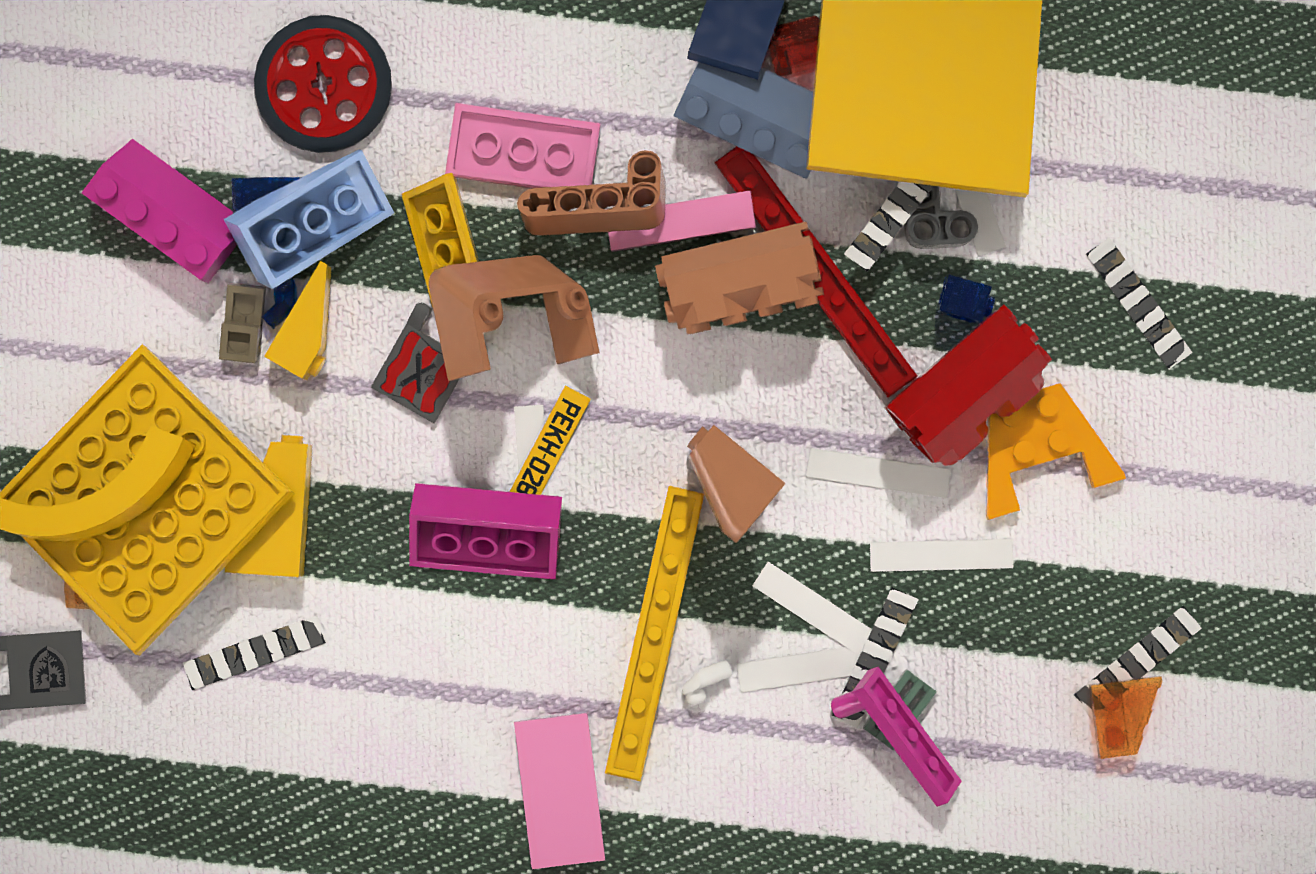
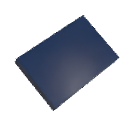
[687,0,786,80]

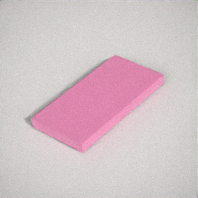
[445,103,601,189]
[514,712,605,869]

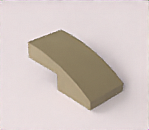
[219,283,266,363]

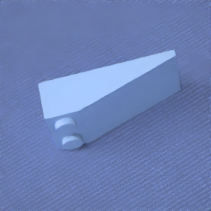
[224,149,394,289]

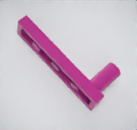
[831,667,962,807]

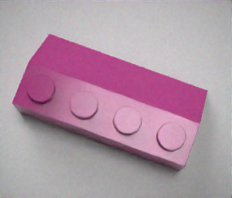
[82,139,237,284]
[409,483,562,579]

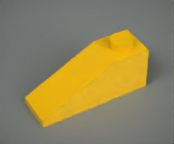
[264,261,331,380]

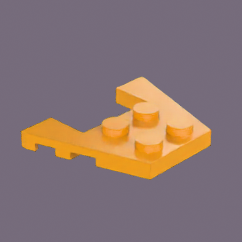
[985,383,1126,520]

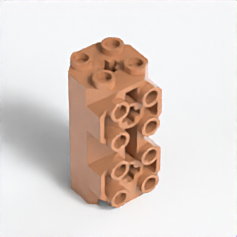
[655,221,824,334]

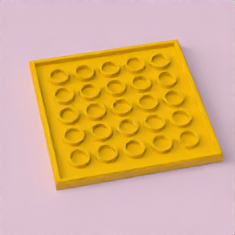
[806,0,1042,198]
[0,344,295,656]

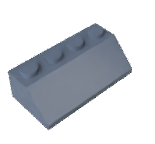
[673,63,813,179]

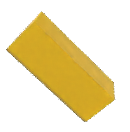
[401,173,479,311]

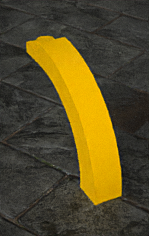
[0,426,196,541]

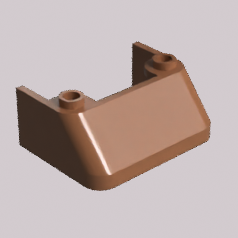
[429,255,600,381]

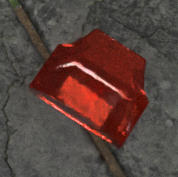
[768,15,820,79]

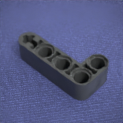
[904,186,978,249]

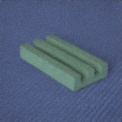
[863,669,937,750]

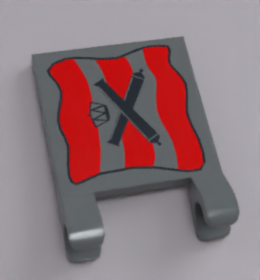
[371,303,460,423]

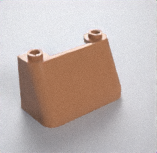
[687,425,786,543]

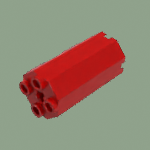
[884,304,1052,466]

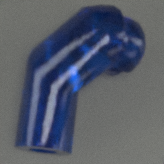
[261,278,298,330]

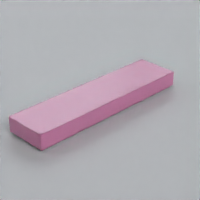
[608,191,756,252]

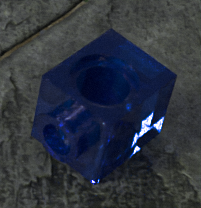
[935,275,995,325]

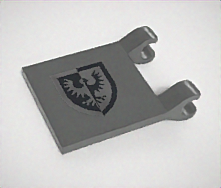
[0,630,86,711]

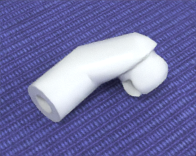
[682,660,732,705]

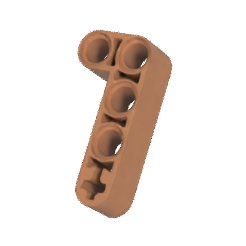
[517,150,666,235]

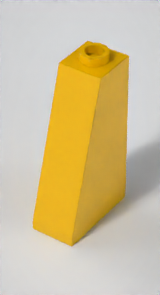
[225,435,313,577]

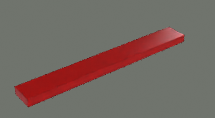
[714,146,918,398]

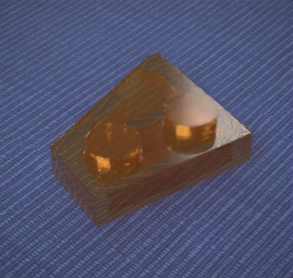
[1089,676,1162,759]

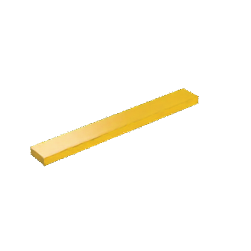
[605,486,704,781]

